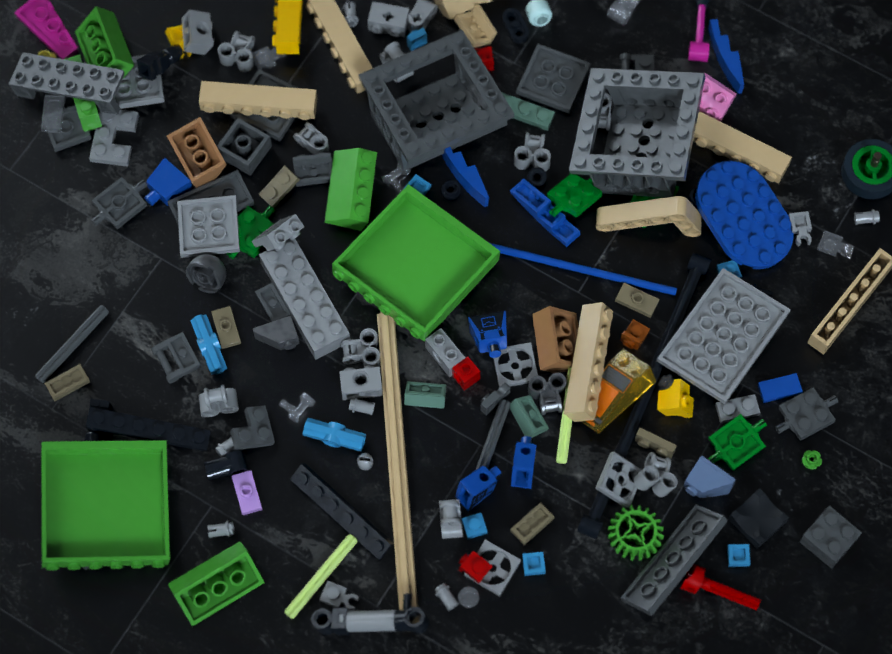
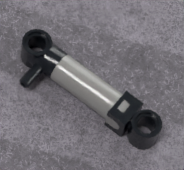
[311,593,429,635]

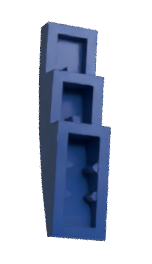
[708,19,744,94]
[442,147,489,207]
[510,178,580,247]

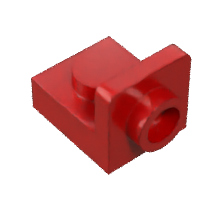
[474,47,494,72]

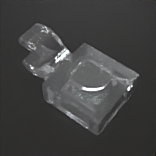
[252,46,286,70]
[817,231,854,259]

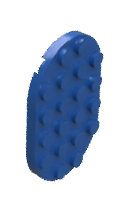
[695,161,793,269]

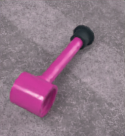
[688,0,710,62]

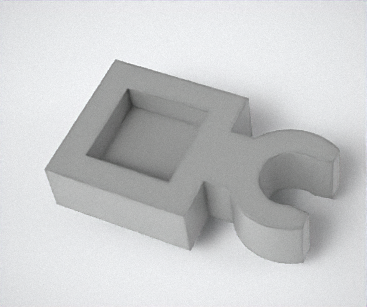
[788,211,812,246]
[319,581,359,611]

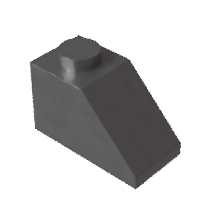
[253,316,299,350]

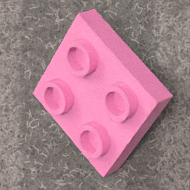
[699,73,737,122]

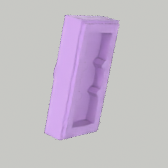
[232,470,262,515]

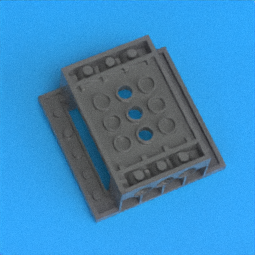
[358,29,514,171]
[569,68,705,198]

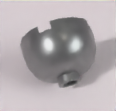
[185,254,226,293]

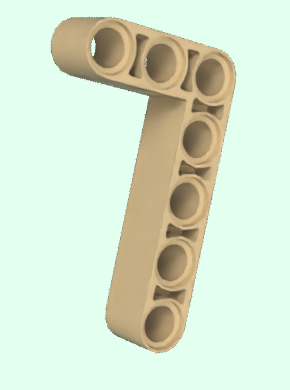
[596,196,702,237]

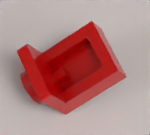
[458,551,493,583]

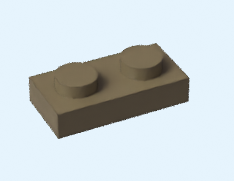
[259,166,300,208]
[635,428,677,458]

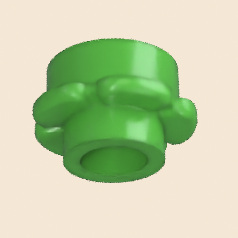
[802,450,822,470]

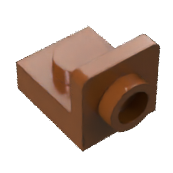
[620,319,650,351]

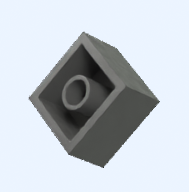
[217,118,272,176]
[800,506,862,569]

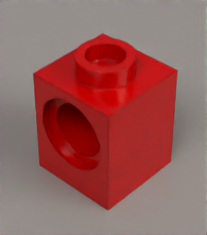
[452,357,480,391]

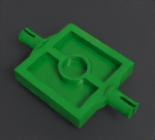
[547,174,602,218]
[227,205,275,259]
[707,414,767,471]

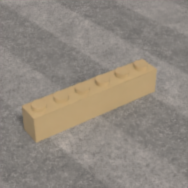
[306,0,372,94]
[199,81,317,120]
[693,111,792,184]
[808,248,892,355]
[564,302,613,422]

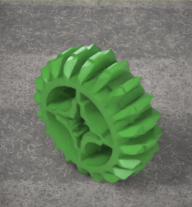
[608,505,664,561]

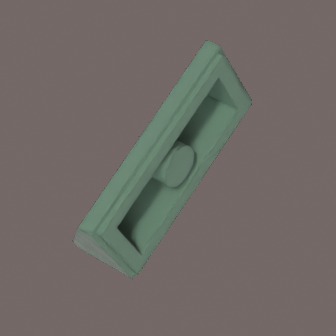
[404,381,446,408]
[510,395,549,438]

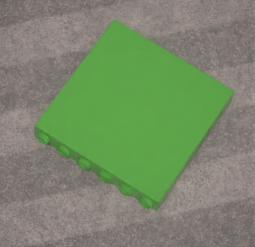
[332,184,500,342]
[41,440,170,570]

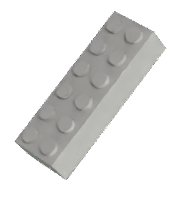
[259,238,350,360]

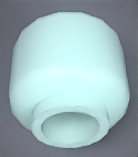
[525,0,552,26]

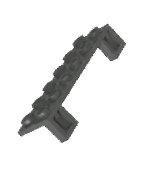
[9,53,125,115]

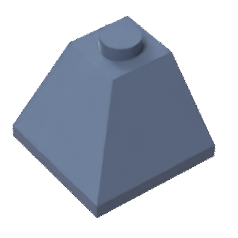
[683,456,736,498]

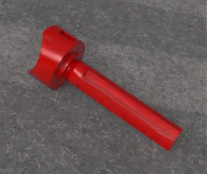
[680,564,761,611]

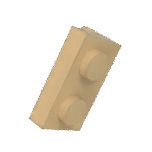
[454,4,497,48]

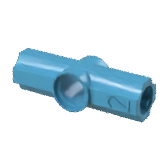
[190,314,227,375]
[303,418,366,452]

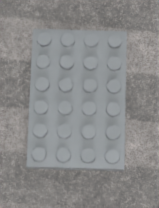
[657,268,791,404]

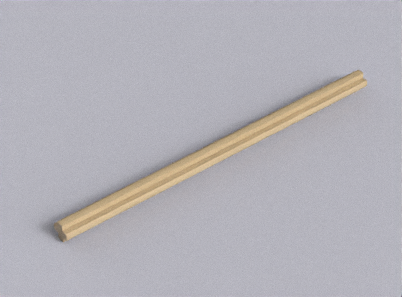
[377,312,419,624]

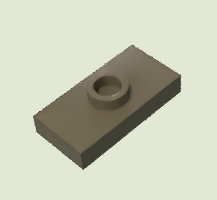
[615,283,660,318]
[211,306,241,349]
[44,364,90,401]
[510,502,555,545]

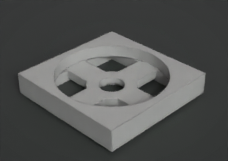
[493,342,538,388]
[595,452,641,508]
[464,539,521,596]

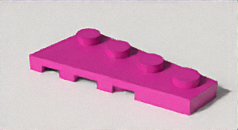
[14,0,79,59]

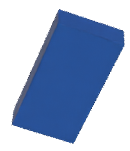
[757,373,803,403]

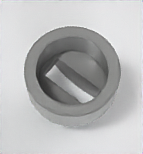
[357,453,373,470]

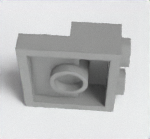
[251,214,304,251]

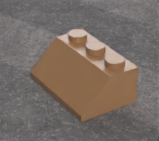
[167,117,227,188]
[532,306,578,373]

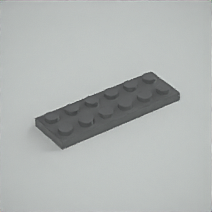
[621,505,727,616]

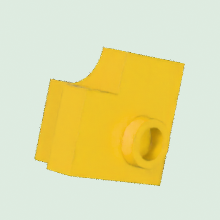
[657,379,694,418]

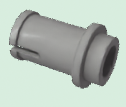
[344,2,359,27]
[854,209,880,225]
[349,397,375,415]
[215,437,234,458]
[208,521,235,538]
[435,583,459,611]

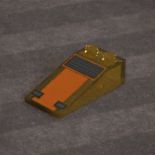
[581,349,656,434]

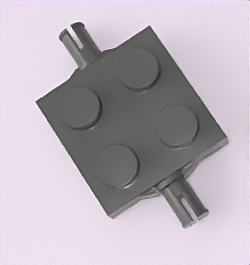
[91,177,147,229]
[775,387,838,441]

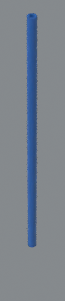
[488,242,677,296]

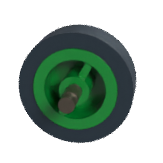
[841,139,892,199]

